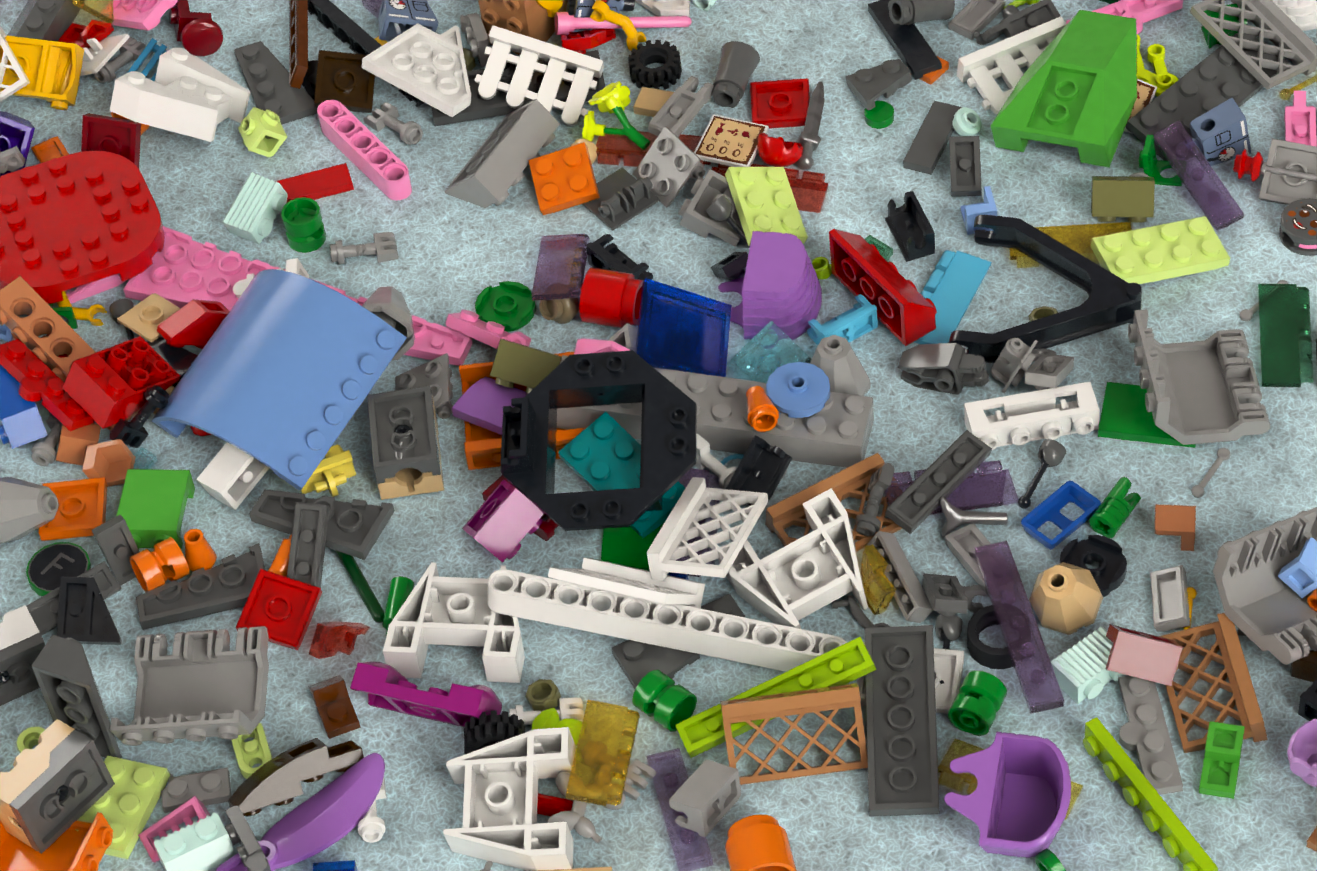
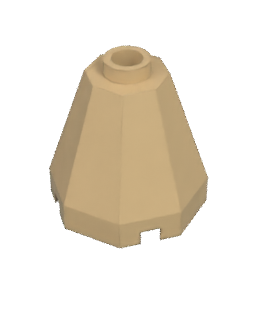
[1029,562,1103,635]

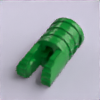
[1089,477,1141,538]

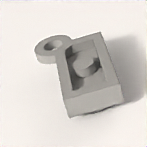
[1025,349,1074,390]
[161,767,231,813]

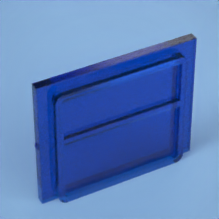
[635,278,732,377]

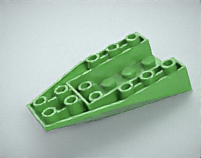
[990,10,1137,167]

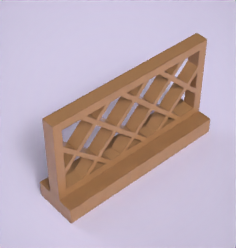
[765,453,902,552]
[1159,612,1268,753]
[720,683,868,785]

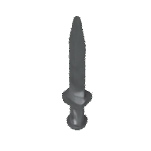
[796,82,825,170]

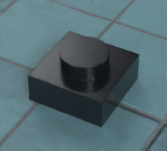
[711,252,748,280]

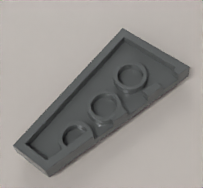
[234,41,317,125]
[611,594,745,689]

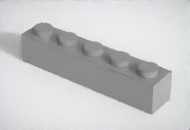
[867,531,933,623]

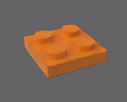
[528,142,600,215]
[39,477,108,541]

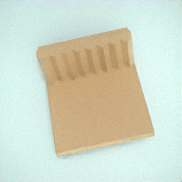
[117,293,181,343]

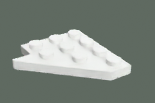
[362,23,471,117]

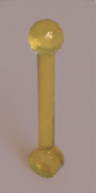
[1279,75,1317,100]

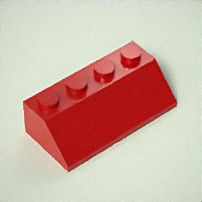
[829,229,937,346]

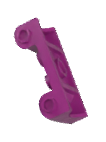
[350,661,502,727]

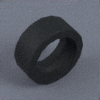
[967,604,1031,669]

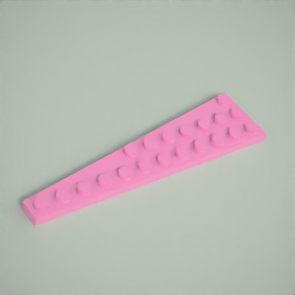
[123,226,473,366]

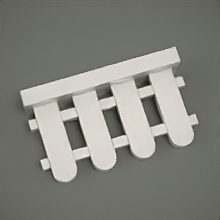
[957,16,1067,114]
[475,25,604,126]

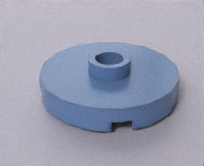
[766,362,830,418]

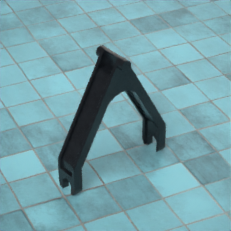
[949,215,1142,363]

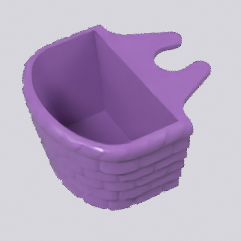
[714,231,822,341]
[944,731,1071,858]

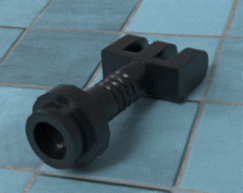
[110,385,169,448]

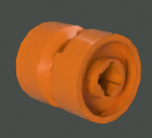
[129,537,190,593]

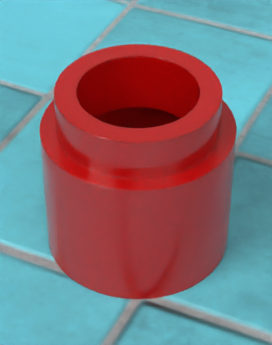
[579,267,646,328]

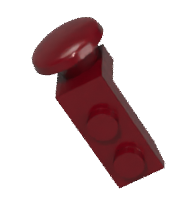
[169,0,223,57]

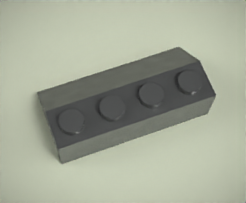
[7,0,84,42]
[32,635,122,758]

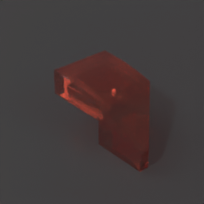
[309,622,370,659]

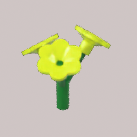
[582,81,650,150]

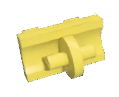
[301,444,356,497]

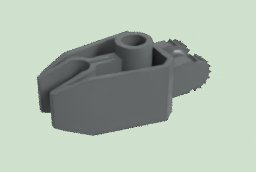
[898,343,989,395]

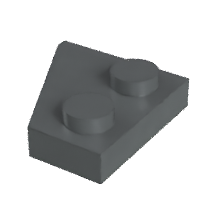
[846,59,912,111]

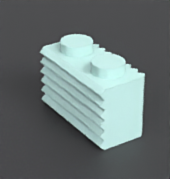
[222,172,288,244]
[1051,626,1125,704]
[154,812,235,871]

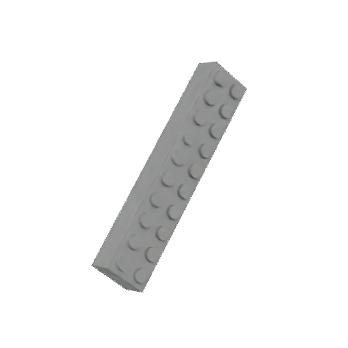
[557,355,874,468]

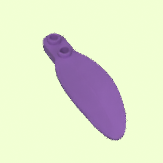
[216,753,385,871]

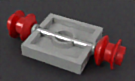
[1233,138,1317,205]

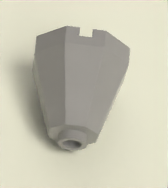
[362,286,415,360]
[810,335,871,396]
[0,477,59,543]

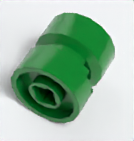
[281,197,326,253]
[632,670,697,732]
[948,671,1007,736]

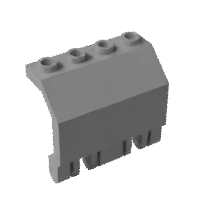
[1128,309,1270,445]
[1213,507,1317,665]
[110,626,269,746]

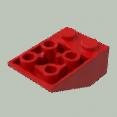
[62,336,181,429]

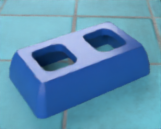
[1021,481,1101,550]

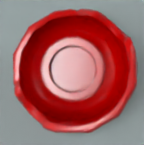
[757,133,803,167]

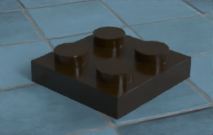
[314,50,375,113]

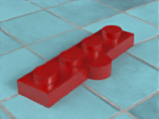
[0,339,94,432]

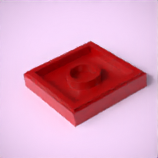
[750,78,810,128]
[236,568,322,650]

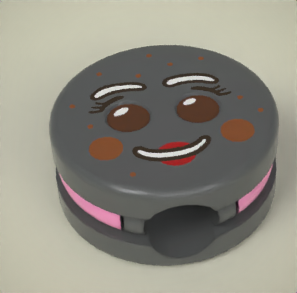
[1279,198,1317,256]

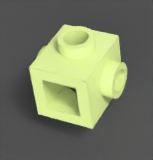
[238,107,287,157]

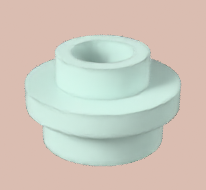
[952,107,982,136]

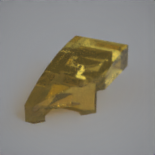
[861,544,896,615]

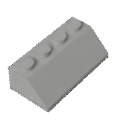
[444,99,560,208]

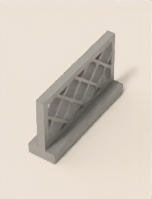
[1190,0,1317,90]

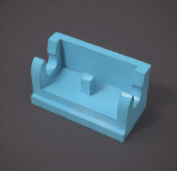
[807,294,878,345]

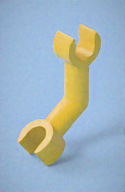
[590,0,646,51]
[57,291,107,326]

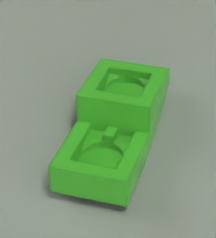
[1199,721,1245,799]

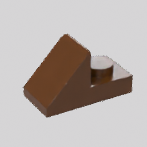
[308,675,361,739]

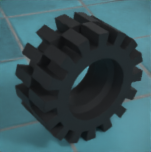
[628,40,682,90]
[464,710,525,754]

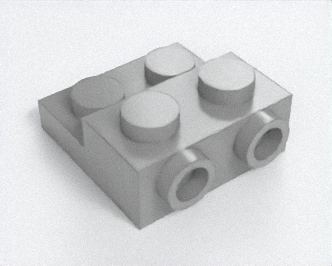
[678,169,743,247]

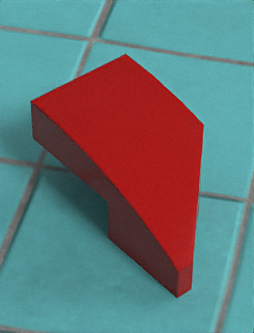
[58,20,114,49]

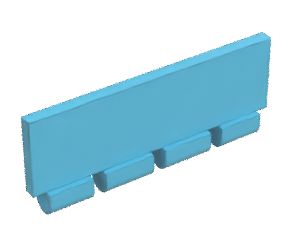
[914,250,992,344]

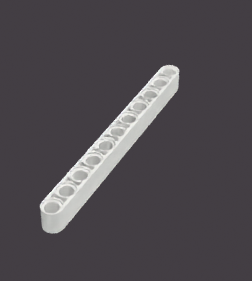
[487,569,847,672]

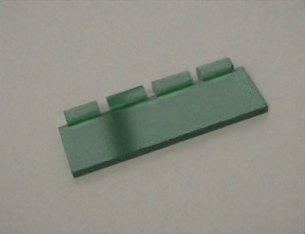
[1258,284,1314,387]

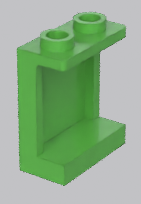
[117,469,195,549]

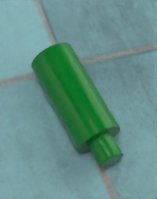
[382,576,414,636]

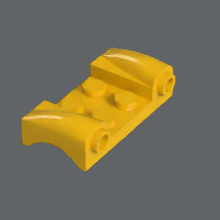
[0,35,85,110]

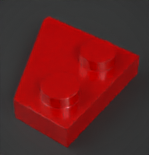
[561,29,616,54]

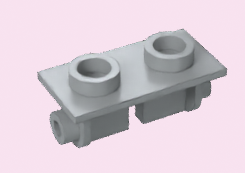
[991,338,1038,393]

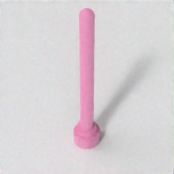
[554,12,692,35]

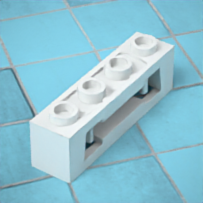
[964,382,1100,450]

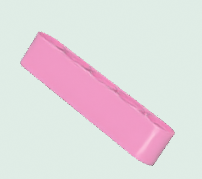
[317,100,412,201]

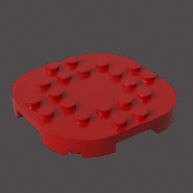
[0,151,165,304]

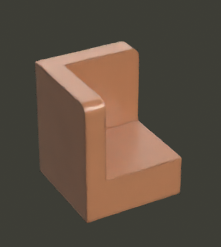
[56,423,101,466]
[82,439,136,487]
[1155,504,1196,551]

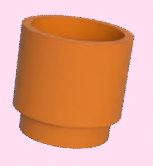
[725,815,797,871]

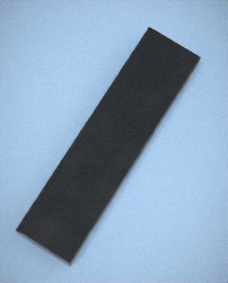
[868,0,942,80]

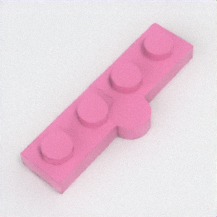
[1066,0,1183,34]

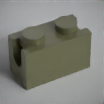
[1091,176,1155,222]
[490,339,562,393]

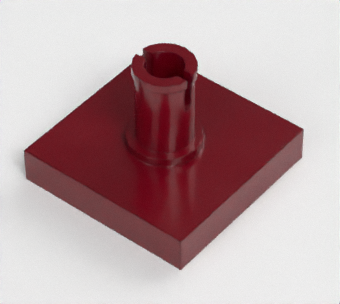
[81,113,141,169]

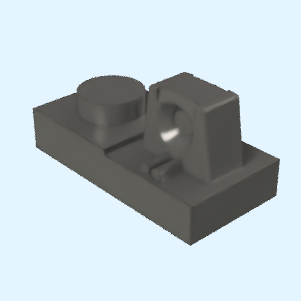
[949,136,982,197]
[92,515,140,586]

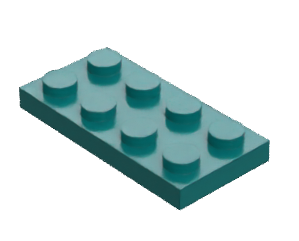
[558,412,685,538]

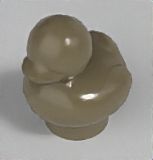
[539,286,580,324]

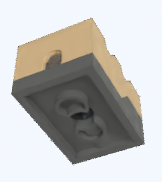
[367,386,444,500]
[0,719,115,854]

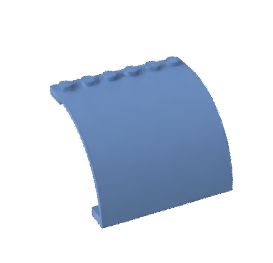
[151,269,407,491]

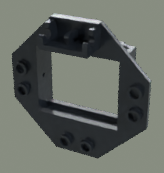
[500,350,697,531]

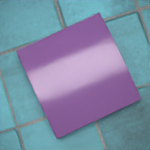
[452,377,528,435]

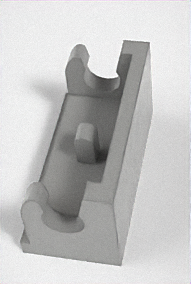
[669,759,741,837]

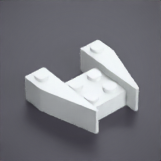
[110,47,250,142]
[718,488,868,629]
[383,562,525,683]
[443,727,576,871]

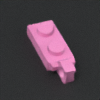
[1284,91,1317,147]
[445,310,531,349]

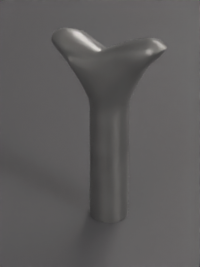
[940,497,1008,538]

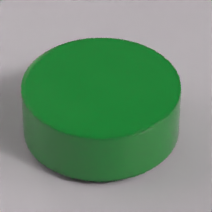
[864,101,894,129]
[1035,848,1066,871]

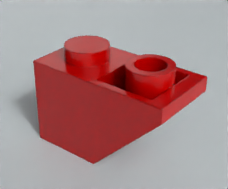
[157,299,230,349]

